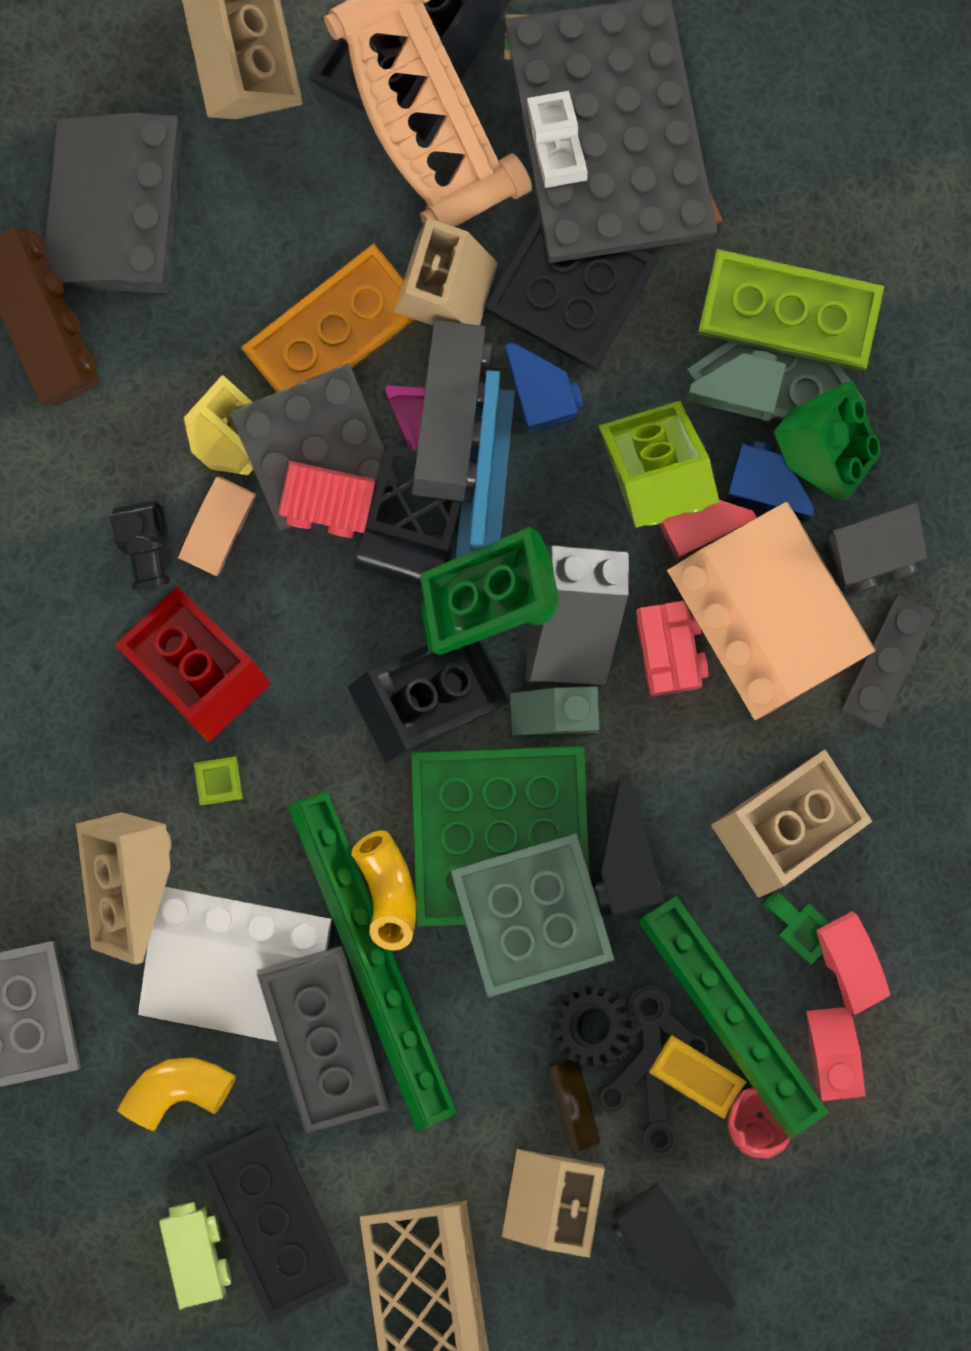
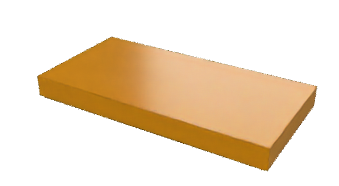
[241,243,415,392]

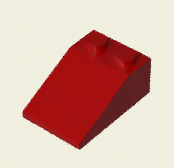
[115,587,271,742]

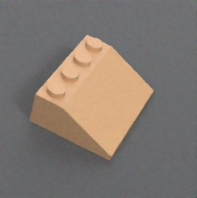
[667,501,876,720]

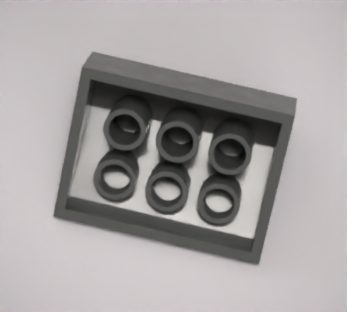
[45,113,183,294]

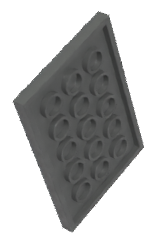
[504,0,717,263]

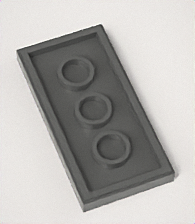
[257,946,390,1134]

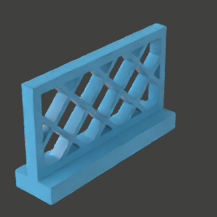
[456,370,515,557]

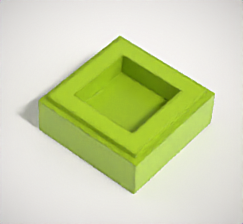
[194,756,243,806]

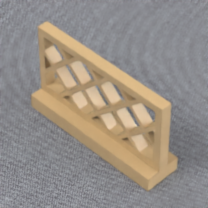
[360,1200,489,1351]

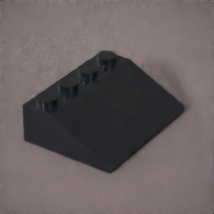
[309,0,511,141]

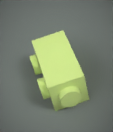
[159,1202,232,1309]

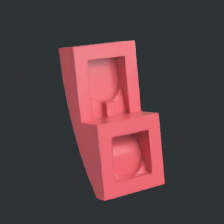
[816,911,891,1015]

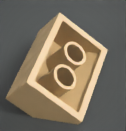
[182,0,303,119]

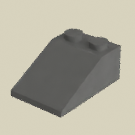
[526,546,629,685]

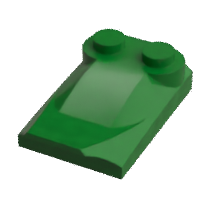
[420,527,559,655]

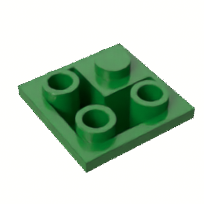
[774,381,881,502]

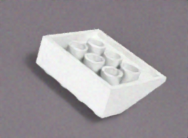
[138,887,333,1042]

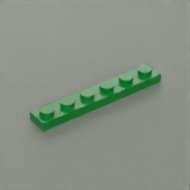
[638,896,829,1140]

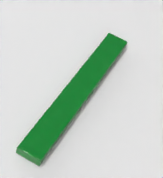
[288,791,457,1131]

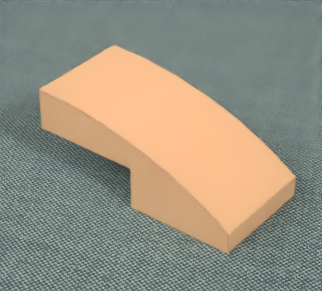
[178,476,256,576]

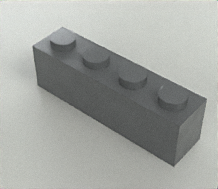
[412,320,492,501]

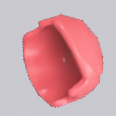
[728,1087,790,1159]

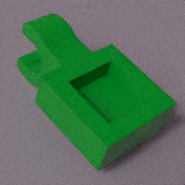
[762,892,829,965]

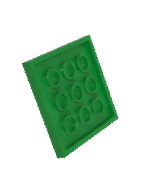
[411,746,589,926]

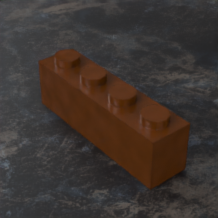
[0,227,101,406]

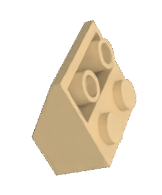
[394,217,498,326]
[502,1149,605,1258]

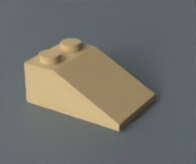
[711,749,872,898]
[76,812,171,965]

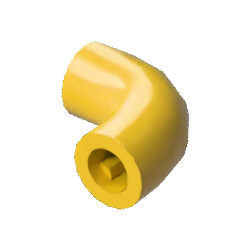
[352,830,417,950]
[117,1057,236,1131]

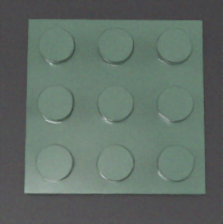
[451,833,614,998]

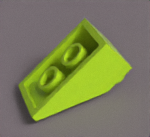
[599,401,720,528]

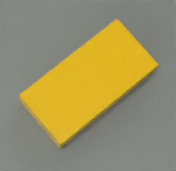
[648,1035,747,1119]

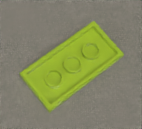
[698,249,885,371]

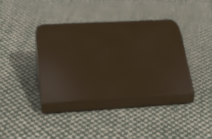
[548,1060,601,1153]

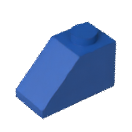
[505,343,583,434]
[726,441,814,522]

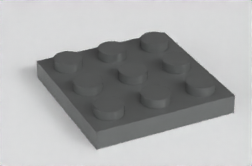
[230,362,398,531]

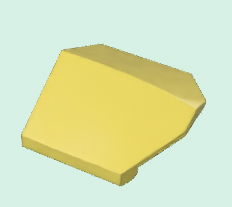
[183,375,253,475]

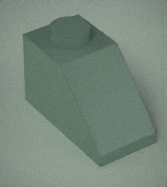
[686,351,786,422]
[510,687,599,736]

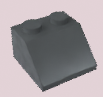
[824,503,927,594]

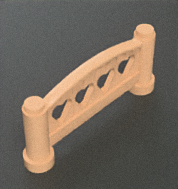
[324,0,532,227]

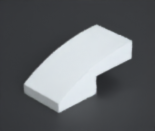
[527,91,587,188]

